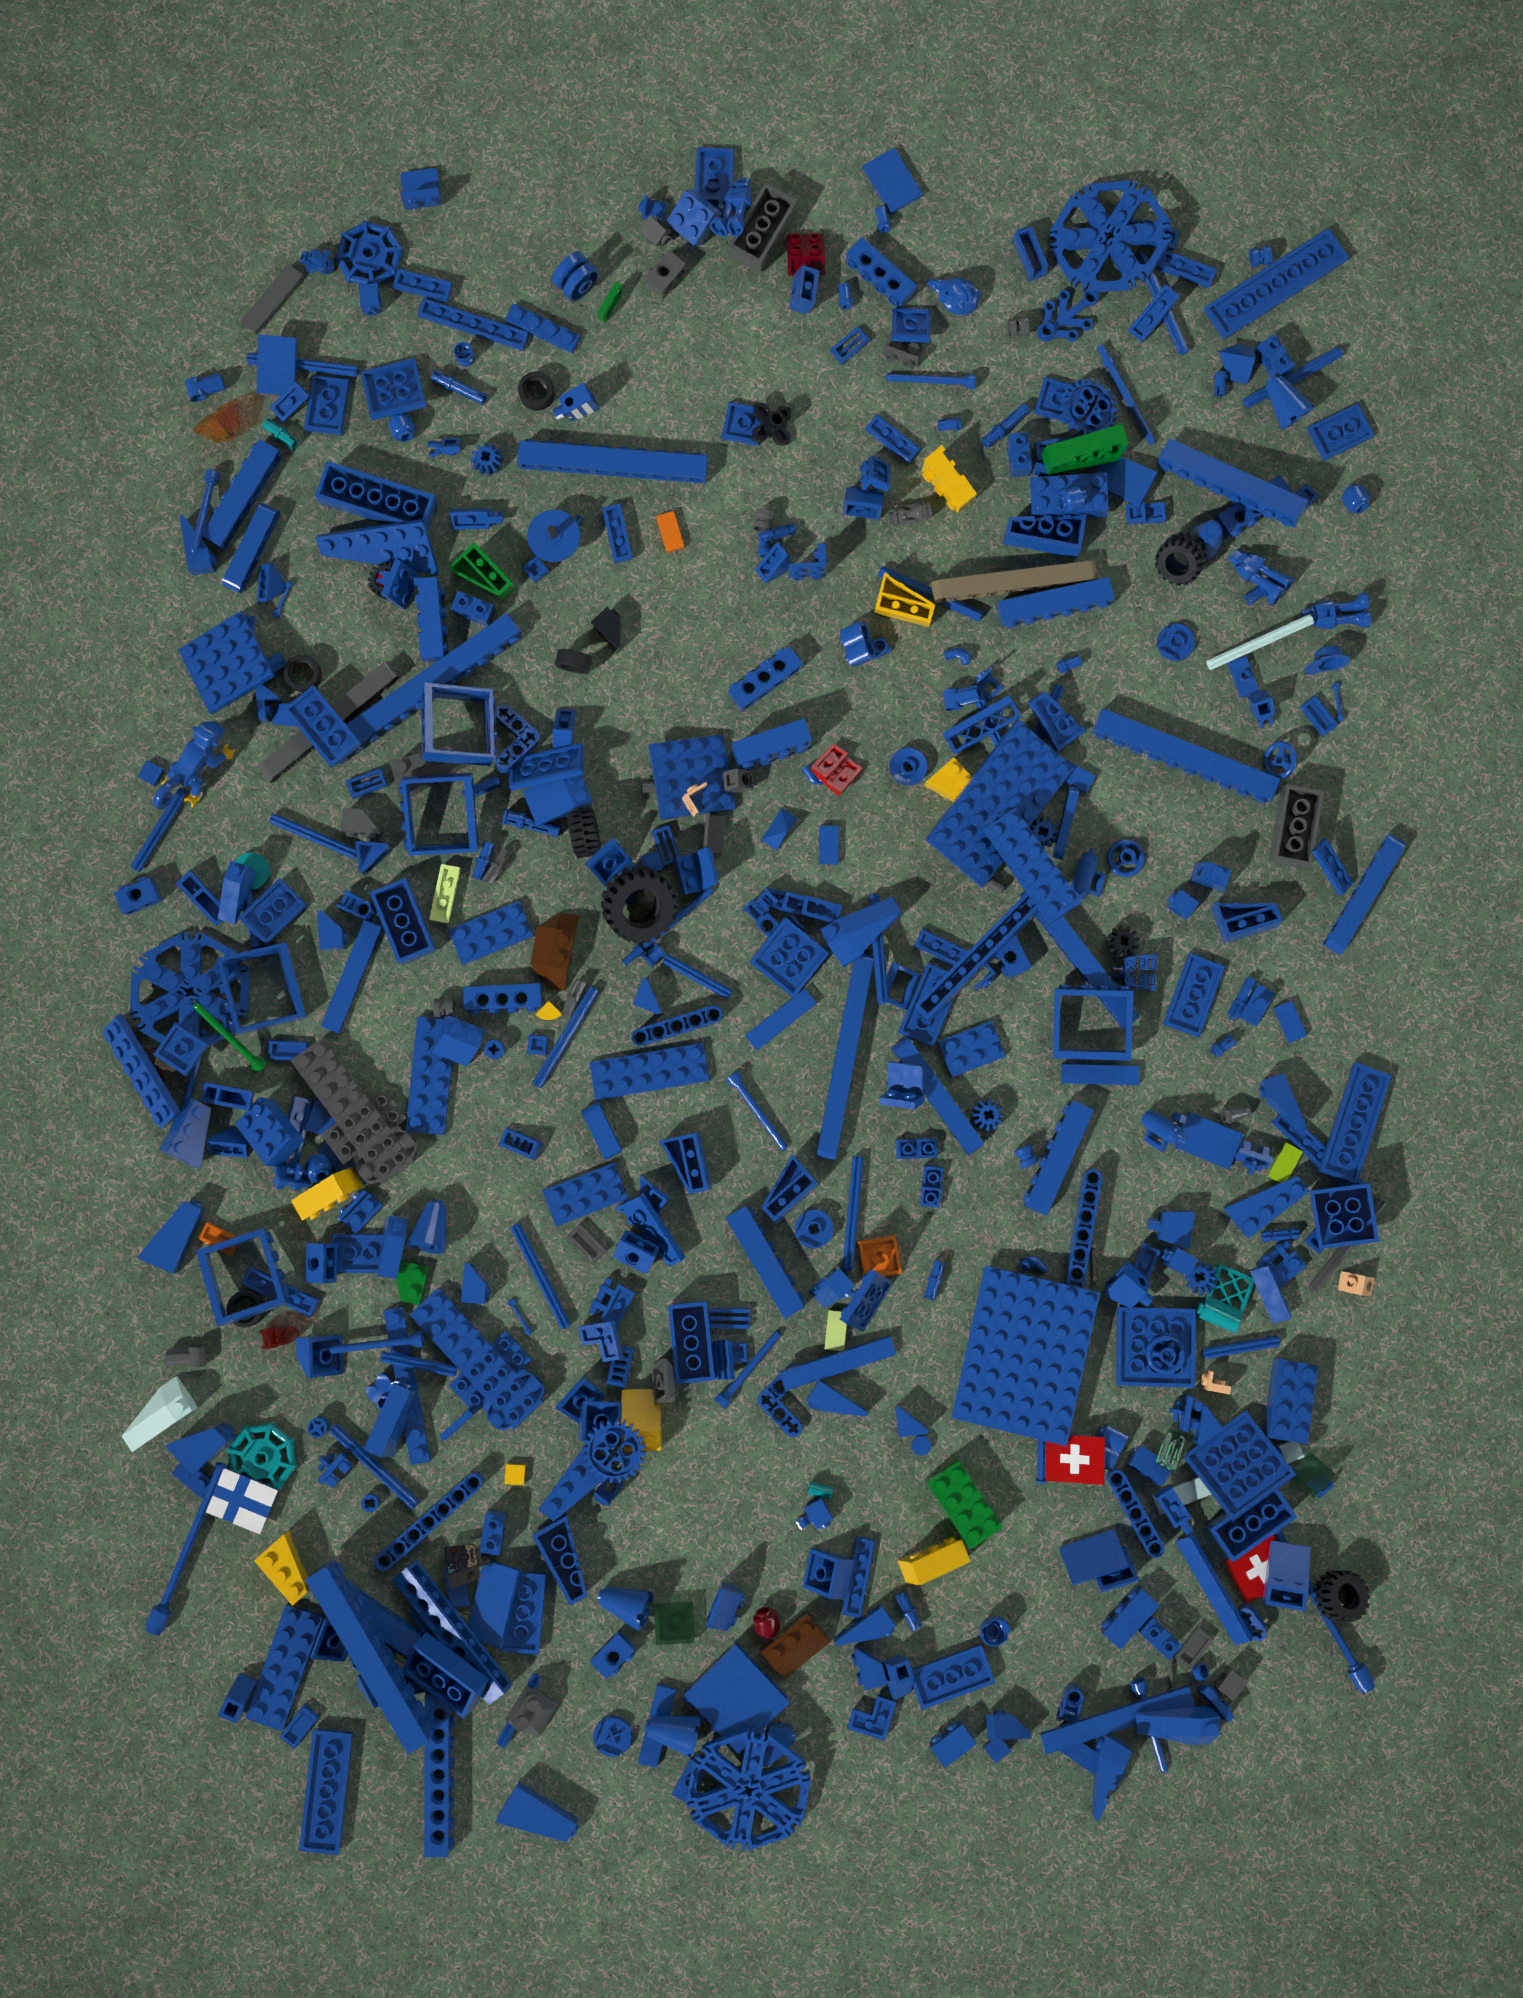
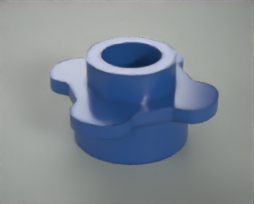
[871,636,891,659]

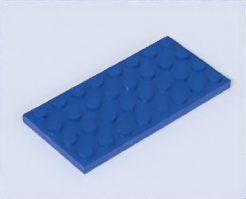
[924,719,1074,888]

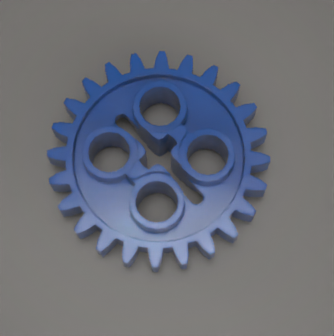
[1059,378,1119,436]
[582,1418,647,1483]

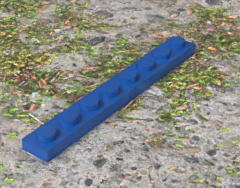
[384,1307,431,1465]

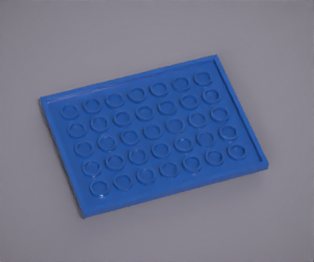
[951,1265,1100,1446]

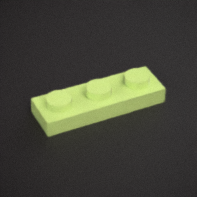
[429,864,461,924]

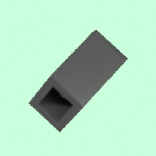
[341,808,382,839]

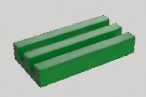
[597,281,623,323]

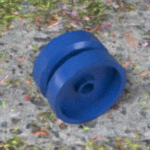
[552,251,600,302]

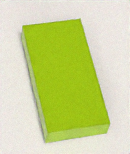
[1266,1142,1303,1183]

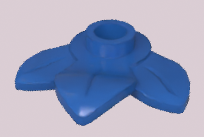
[366,1373,400,1410]

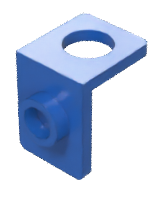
[975,668,1003,700]
[974,964,996,991]
[593,1477,623,1507]

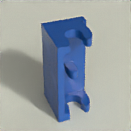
[1125,1445,1174,1486]

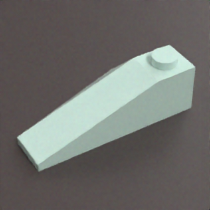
[122,1376,198,1452]

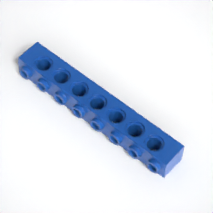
[392,1559,513,1705]
[424,1692,455,1858]

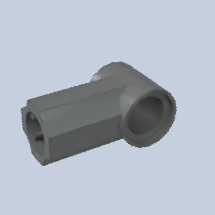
[165,1346,206,1367]

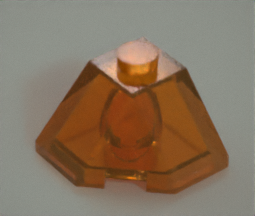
[192,399,240,443]

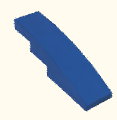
[765,887,842,923]

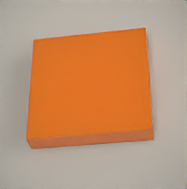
[857,1235,902,1276]

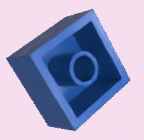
[666,190,722,246]

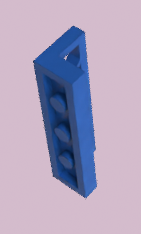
[942,695,1021,755]

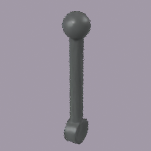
[1167,1657,1176,1691]

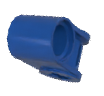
[336,890,376,920]
[1056,1683,1084,1722]

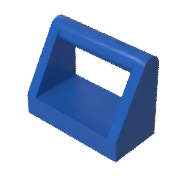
[887,962,920,1010]

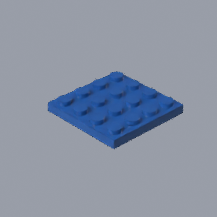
[178,611,275,715]
[648,734,736,820]
[1116,1306,1196,1388]
[1183,1410,1296,1522]

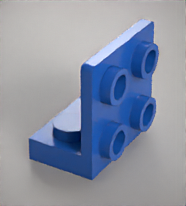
[788,543,827,580]
[673,847,719,895]
[880,1061,925,1110]

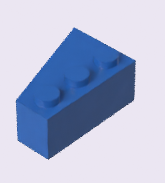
[1211,902,1283,944]
[159,1098,211,1169]

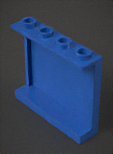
[684,1641,790,1753]

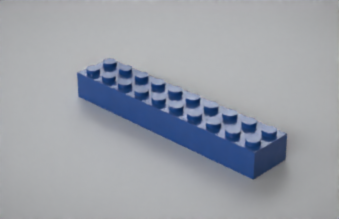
[305,1559,435,1754]

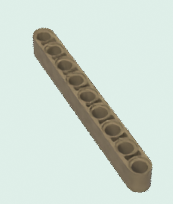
[931,561,1098,603]

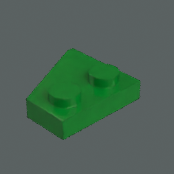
[396,1260,429,1305]

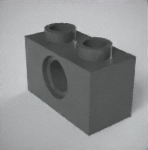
[645,250,687,299]

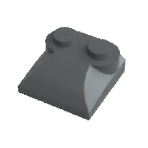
[651,1358,677,1405]
[505,1685,559,1737]

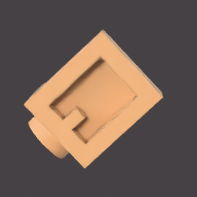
[1201,1369,1231,1394]

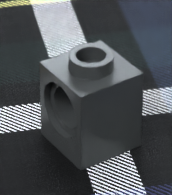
[640,215,673,246]
[723,768,754,793]
[1214,1666,1248,1701]

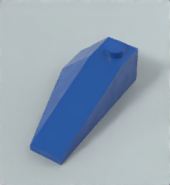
[821,897,901,967]

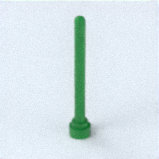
[193,1002,267,1074]

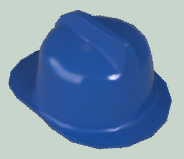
[1305,646,1350,675]

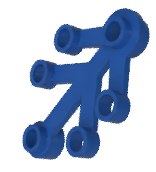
[1037,290,1099,342]

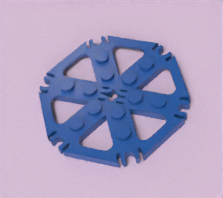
[1049,180,1171,293]
[130,932,250,1049]
[686,1727,811,1851]

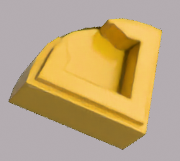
[535,1001,563,1020]

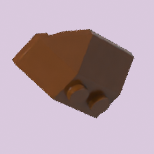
[530,912,580,990]

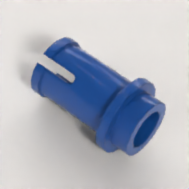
[875,206,892,233]
[838,283,853,310]
[1213,371,1228,397]
[938,416,961,432]
[757,533,771,558]
[1056,654,1082,674]
[1210,1035,1236,1057]

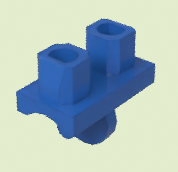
[299,248,334,275]
[1234,1141,1274,1175]
[273,1163,312,1191]
[1169,1394,1203,1432]
[317,1451,353,1488]

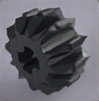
[1106,925,1140,958]

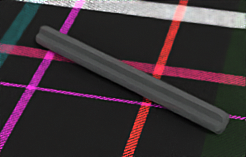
[1309,1198,1386,1292]

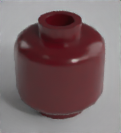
[753,1607,781,1638]

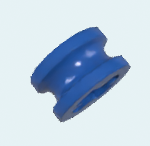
[361,1493,380,1512]

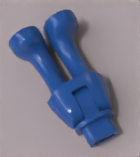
[710,178,752,237]
[1228,549,1295,606]
[1301,592,1371,629]

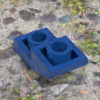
[895,1138,938,1159]
[920,1164,944,1208]

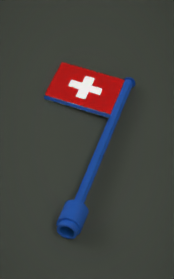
[1036,1435,1105,1485]
[1223,1528,1375,1694]

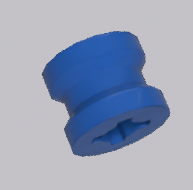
[484,1040,505,1059]
[307,1416,330,1438]

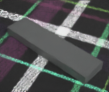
[241,264,304,334]

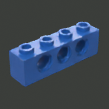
[846,237,917,308]
[1214,475,1292,539]
[728,646,803,712]
[463,983,543,1015]

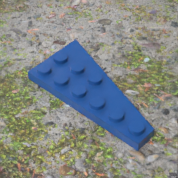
[315,519,440,575]

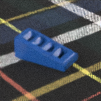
[499,1127,544,1160]
[606,1345,634,1388]

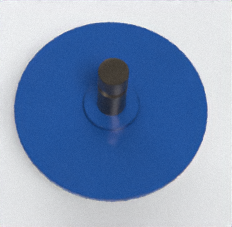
[527,510,580,562]

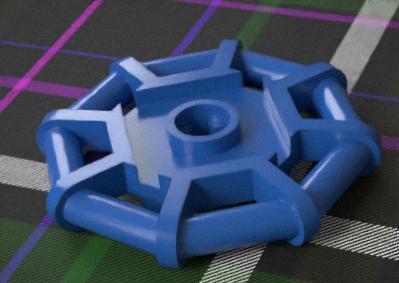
[334,220,404,285]

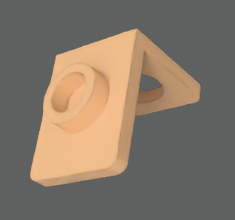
[682,782,708,817]
[1338,1271,1374,1297]

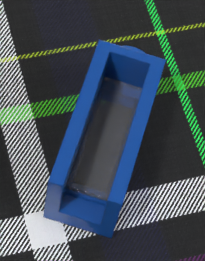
[1012,226,1048,282]

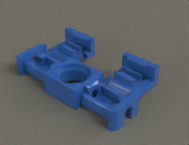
[742,889,804,938]

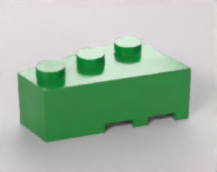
[447,542,518,600]

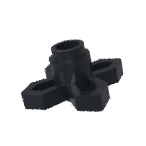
[752,402,791,446]

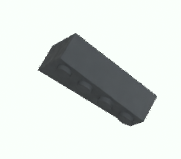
[390,741,470,801]

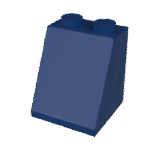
[166,1423,237,1475]

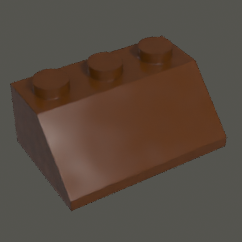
[761,1610,831,1679]

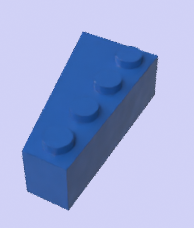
[413,577,449,662]
[532,1514,587,1606]

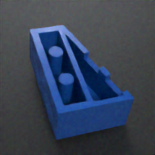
[659,1132,712,1194]
[761,1155,819,1224]
[809,1265,855,1308]

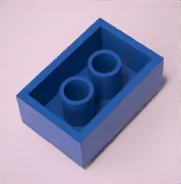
[235,1097,304,1167]

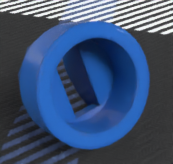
[1191,1663,1209,1680]

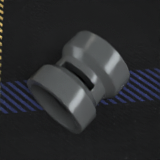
[1007,316,1030,338]
[753,508,775,532]
[433,998,455,1018]

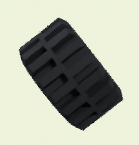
[1155,532,1208,586]
[567,807,601,859]
[1314,1571,1370,1622]

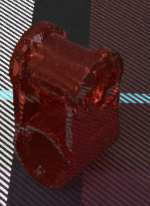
[259,1326,299,1350]

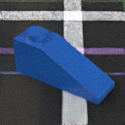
[180,515,217,576]
[218,861,257,925]
[1258,1073,1307,1132]
[377,1216,409,1279]
[806,1380,868,1416]
[834,1603,896,1645]

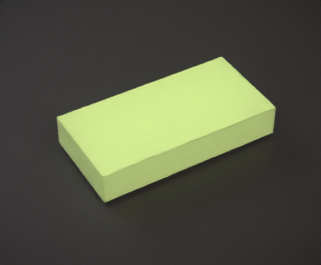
[824,1310,847,1351]

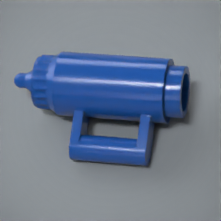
[1071,848,1106,900]
[1141,1110,1187,1153]

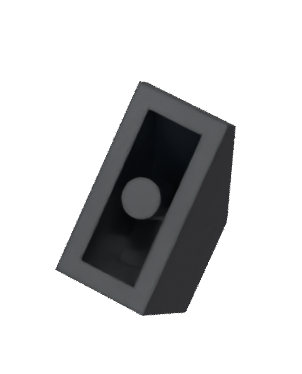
[591,607,621,653]

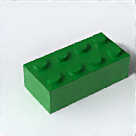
[925,1458,1003,1550]

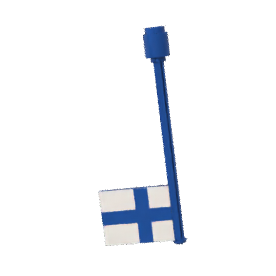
[145,1462,279,1635]

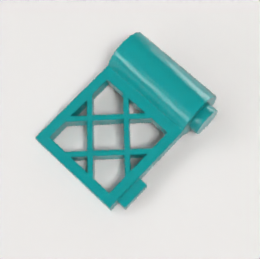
[1196,1264,1254,1333]

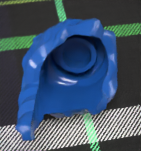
[926,277,980,316]

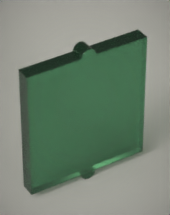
[1292,1452,1336,1498]

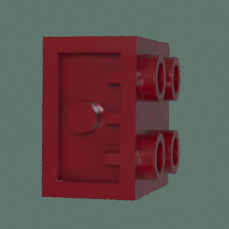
[787,233,825,276]

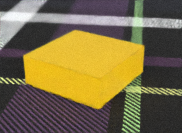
[504,1463,526,1485]

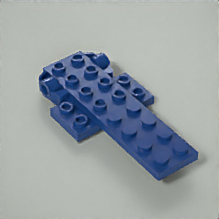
[410,1288,546,1431]

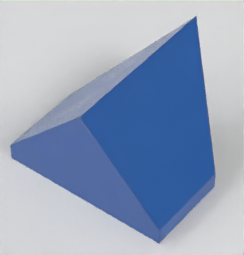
[1218,344,1255,384]
[355,841,392,876]
[639,1175,670,1214]

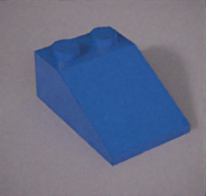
[523,775,593,826]

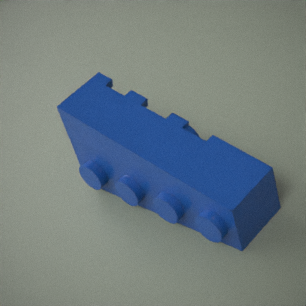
[1003,514,1087,558]
[538,1444,618,1521]

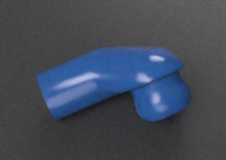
[943,648,971,665]
[802,765,824,785]
[1020,1256,1049,1274]

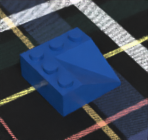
[1310,1182,1379,1249]

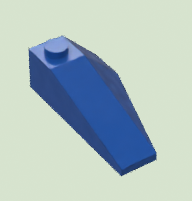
[1135,1705,1220,1745]
[1091,1734,1132,1821]

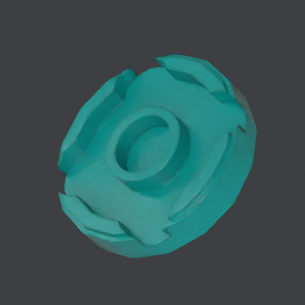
[235,852,271,891]

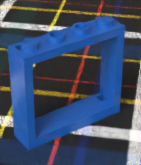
[421,683,497,766]
[399,773,479,856]
[214,942,306,1035]
[1053,984,1133,1061]
[196,1228,290,1326]

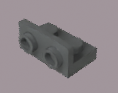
[882,332,925,367]

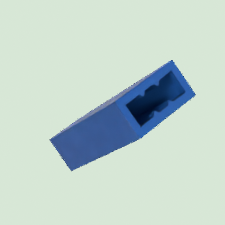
[137,1199,206,1274]
[364,1381,416,1457]
[496,1781,579,1842]

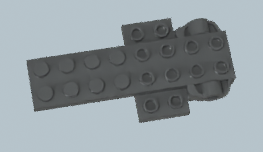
[290,1038,418,1185]

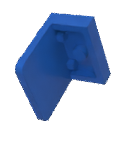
[400,168,442,210]

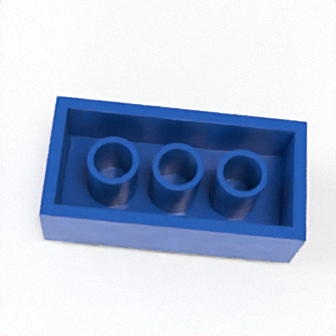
[1030,473,1108,518]
[731,718,812,771]
[370,878,437,965]
[668,1300,715,1384]
[1263,1358,1318,1444]
[1206,1489,1297,1562]
[403,1632,489,1719]

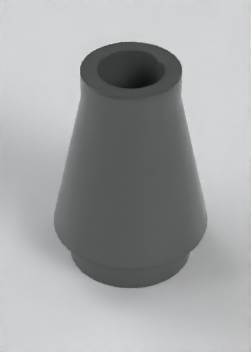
[1220,1105,1251,1124]

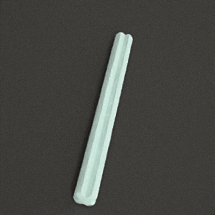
[1206,614,1314,670]

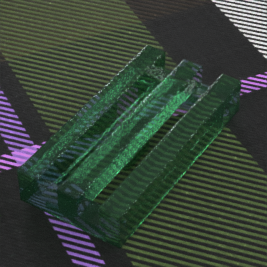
[1155,1429,1187,1473]

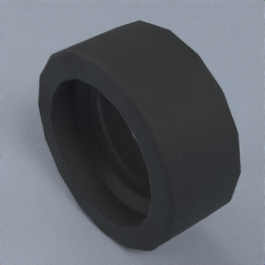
[518,371,555,411]
[555,649,593,674]
[284,654,322,692]
[226,1290,265,1328]

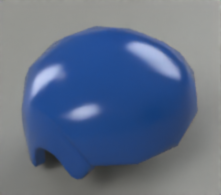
[980,1616,1011,1647]

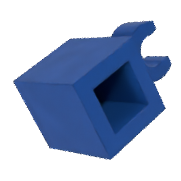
[1247,690,1275,729]
[796,1496,833,1530]

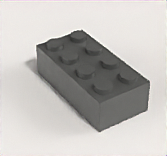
[728,183,798,273]
[1268,784,1324,869]

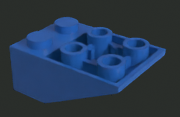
[1263,1540,1311,1611]

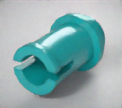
[807,1481,833,1499]

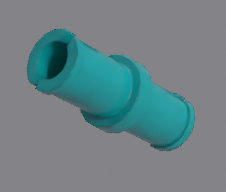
[262,418,299,450]

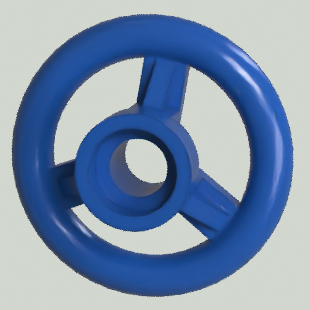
[1263,741,1297,779]
[1107,839,1145,877]
[1146,1335,1185,1374]

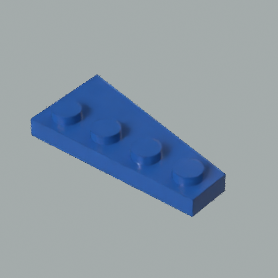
[1223,1176,1310,1239]
[615,1193,685,1266]

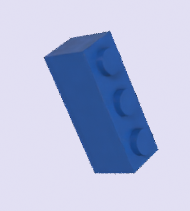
[1100,1586,1160,1650]

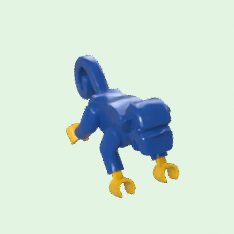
[153,721,236,810]

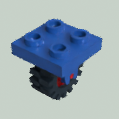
[368,559,419,610]

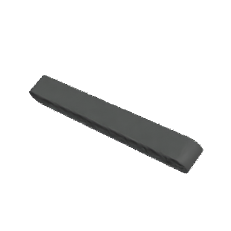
[258,661,401,783]

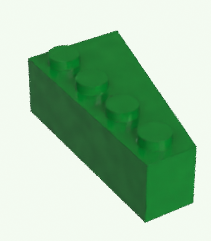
[1041,423,1129,475]

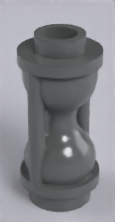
[889,501,932,527]

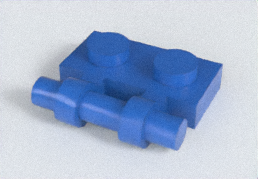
[1256,1240,1307,1287]
[589,1278,636,1327]

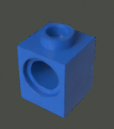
[358,283,382,316]
[1166,889,1199,920]

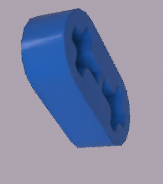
[1238,1604,1267,1641]

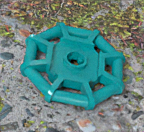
[226,1422,298,1491]

